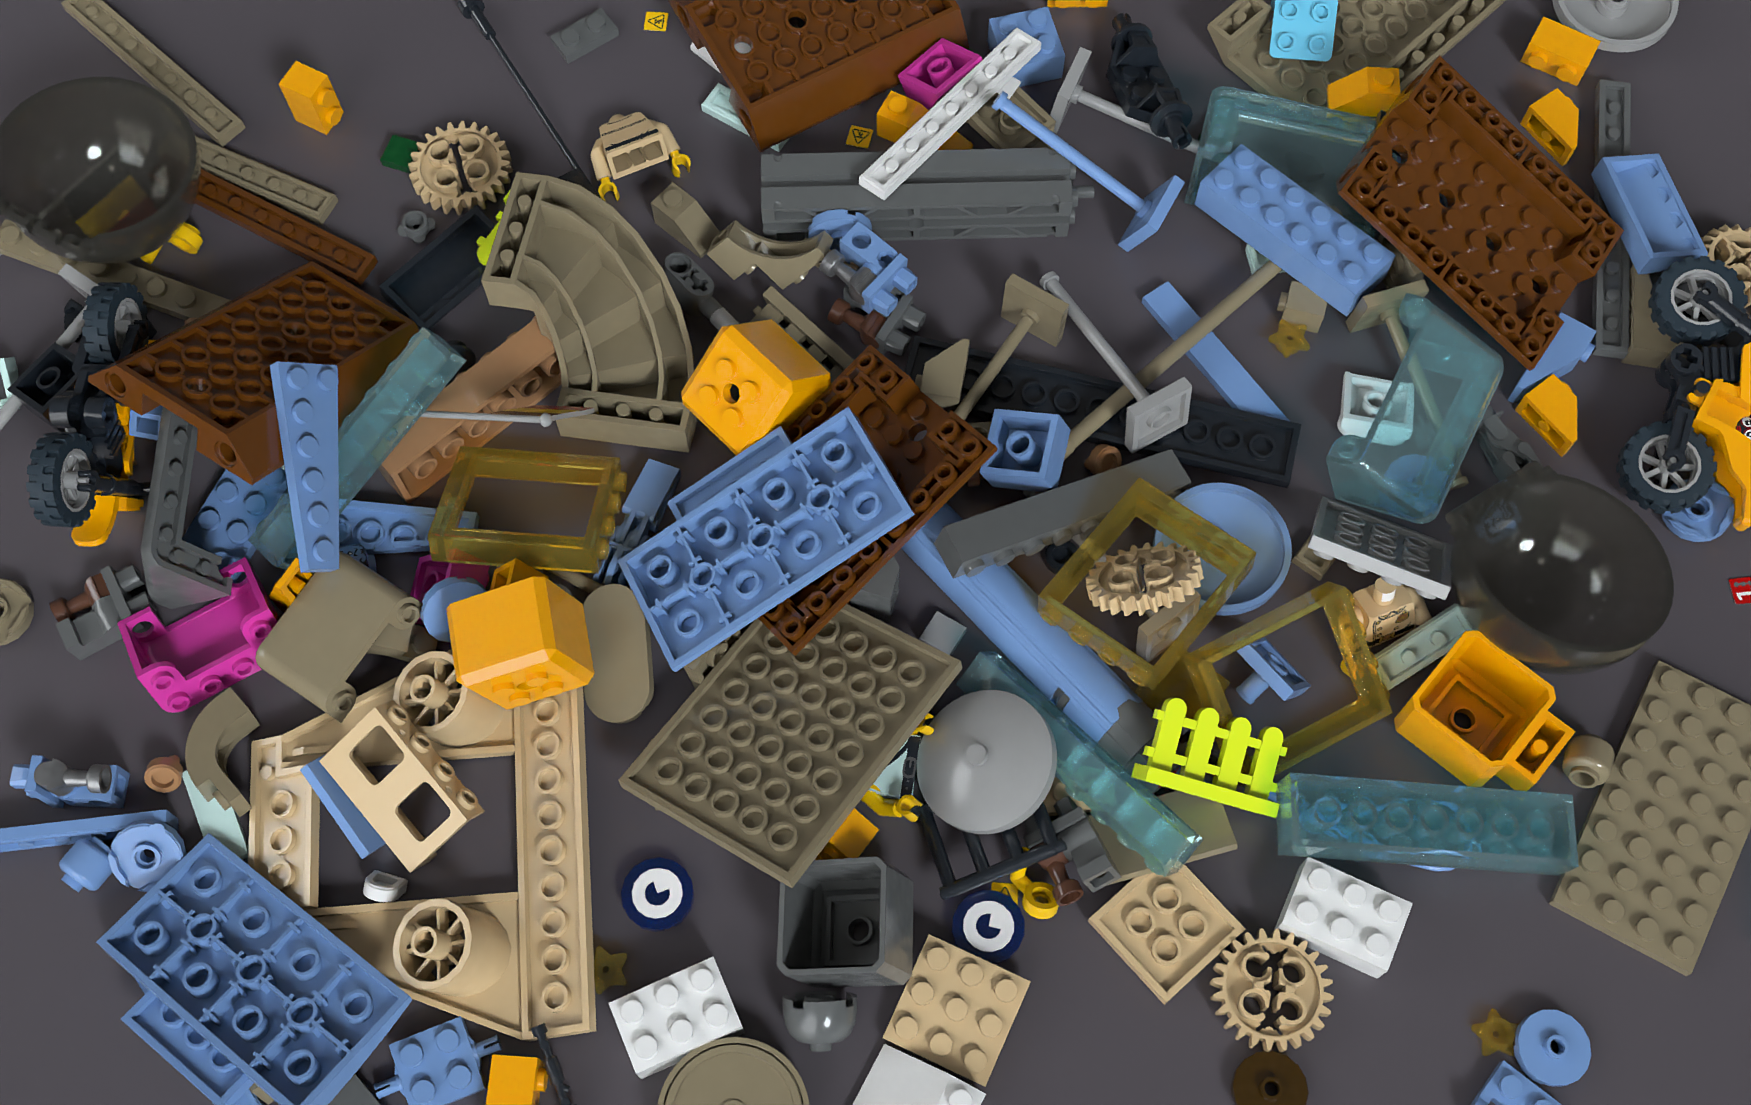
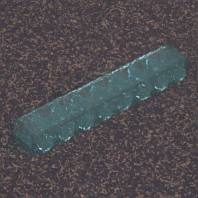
[248,327,467,570]
[956,651,1204,877]

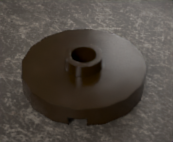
[1231,1051,1309,1105]

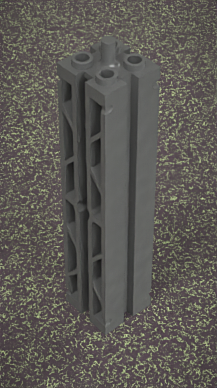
[761,148,1094,242]

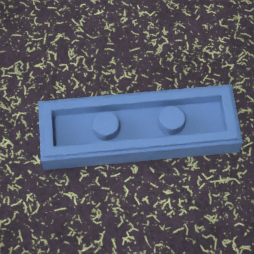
[300,753,386,859]

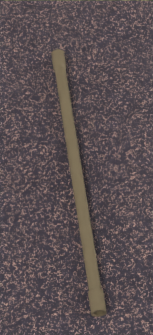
[1064,206,1343,460]

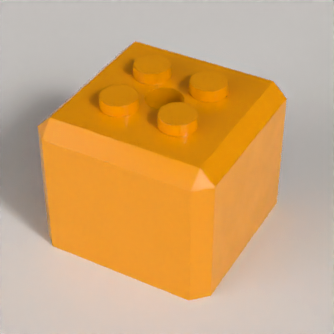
[681,319,831,456]
[446,577,594,710]
[1394,630,1556,787]

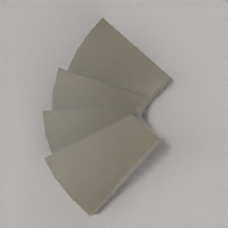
[481,172,697,453]

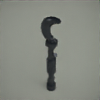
[530,1023,577,1105]

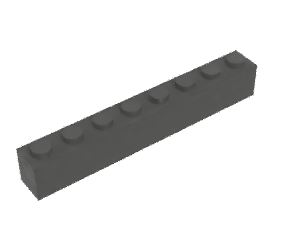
[934,449,1191,579]

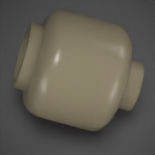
[1562,734,1615,788]

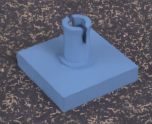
[1235,635,1311,704]

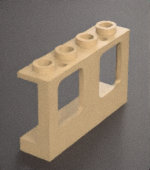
[319,700,484,873]

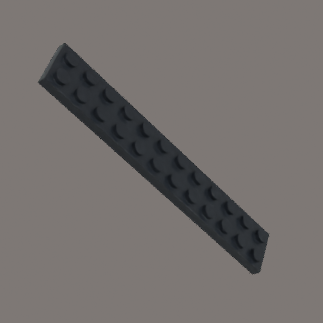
[905,335,1301,488]

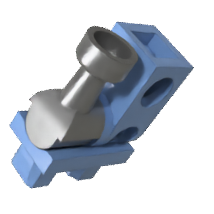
[819,221,918,316]
[10,755,130,808]

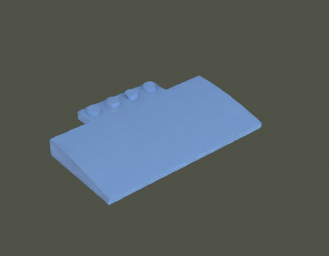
[618,407,915,672]
[96,833,412,1105]

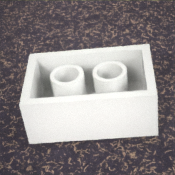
[1274,857,1413,978]
[608,957,745,1079]

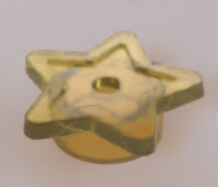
[1268,319,1310,358]
[594,946,627,995]
[1471,1009,1519,1056]

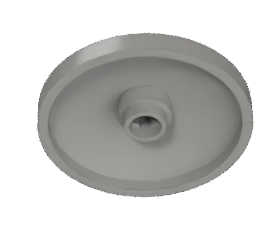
[1552,0,1679,52]
[917,690,1057,834]

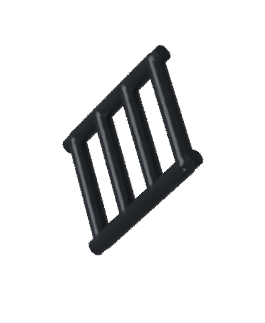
[911,801,1067,900]

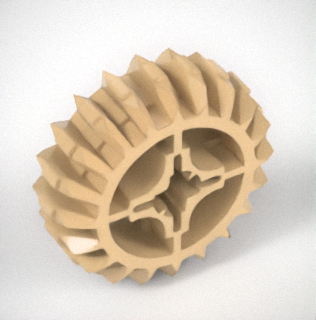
[1701,224,1751,308]

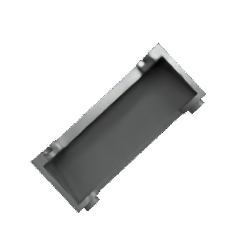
[141,407,233,609]

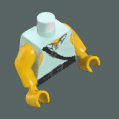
[861,713,934,822]

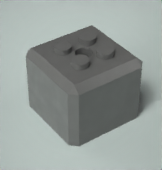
[777,857,914,988]

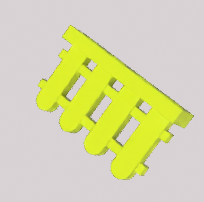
[1131,697,1287,818]

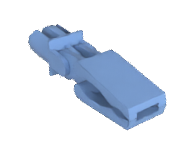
[592,459,681,587]

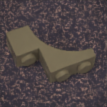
[707,220,834,290]

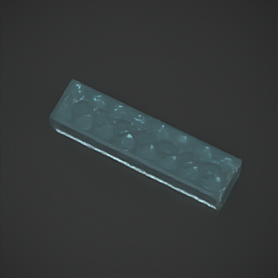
[1276,772,1579,876]

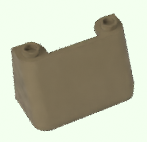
[255,552,423,723]

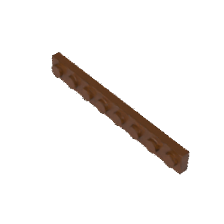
[149,152,378,287]

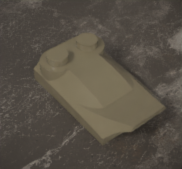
[965,86,1056,150]

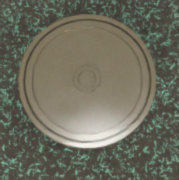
[658,1037,810,1105]

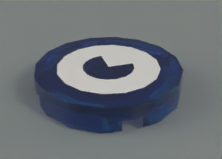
[621,857,695,932]
[952,890,1025,964]

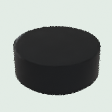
[1044,541,1079,575]

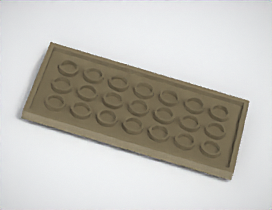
[1549,660,1751,976]

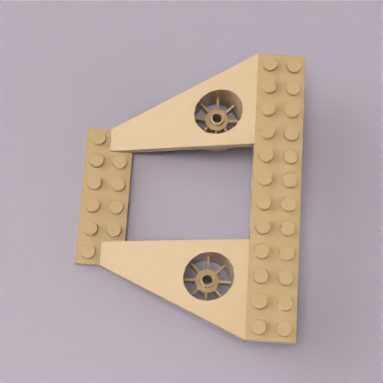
[248,649,596,1042]

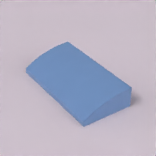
[1591,153,1708,275]

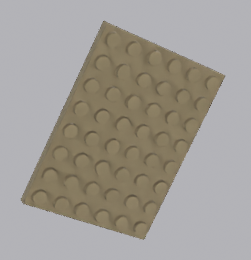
[618,604,962,888]

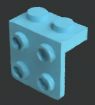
[1269,0,1338,62]

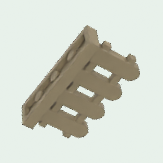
[750,286,854,383]

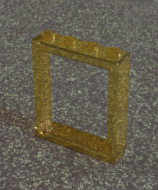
[428,446,627,574]
[1037,477,1257,691]
[1182,581,1393,788]

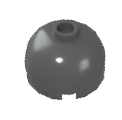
[783,990,857,1052]

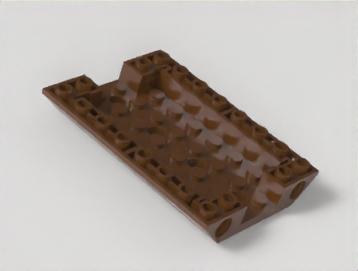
[668,0,969,152]
[1336,55,1624,371]
[88,261,433,485]
[758,345,998,656]

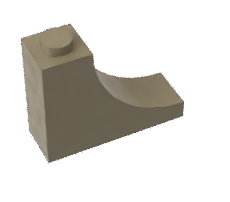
[1621,265,1717,368]

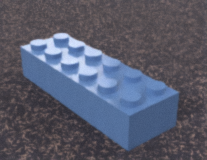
[1194,144,1395,317]

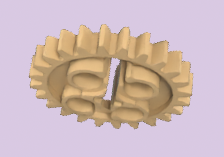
[408,121,513,215]
[1086,542,1204,616]
[1210,928,1334,1053]

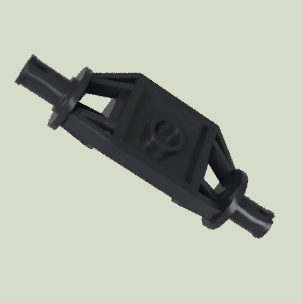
[1106,13,1193,149]

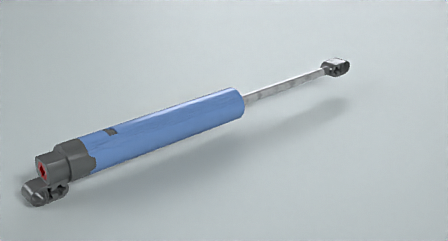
[663,252,1220,795]

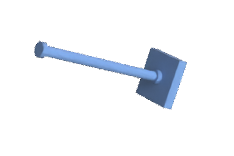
[991,91,1185,252]

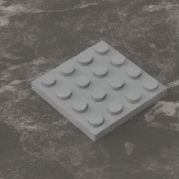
[1308,496,1452,600]

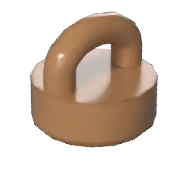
[1084,444,1122,475]
[144,755,184,793]

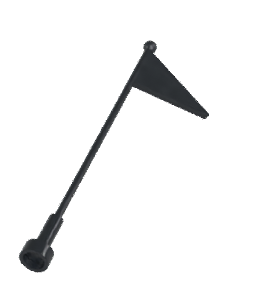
[457,0,600,198]

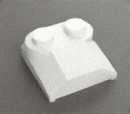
[1337,371,1411,445]

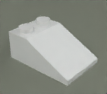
[853,1044,986,1105]

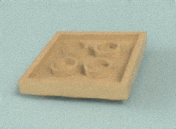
[1088,864,1245,1005]
[883,934,1031,1087]

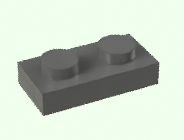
[550,8,619,64]

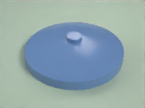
[1153,483,1292,616]

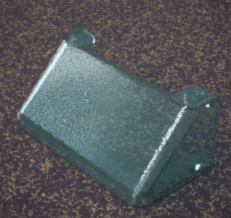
[1184,86,1397,239]
[1326,293,1504,524]

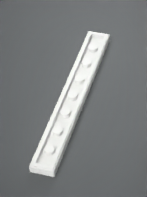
[859,28,1041,200]

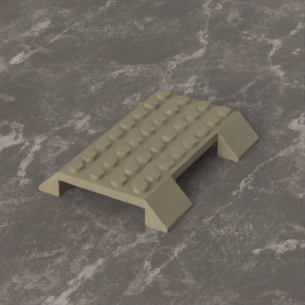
[1207,0,1506,141]

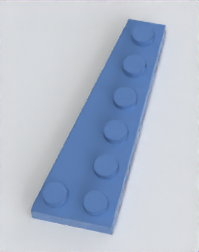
[270,361,339,573]
[263,493,480,560]

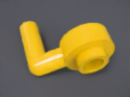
[140,223,203,264]
[1010,847,1059,919]

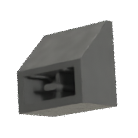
[850,556,900,622]

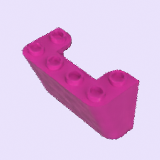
[117,557,280,713]

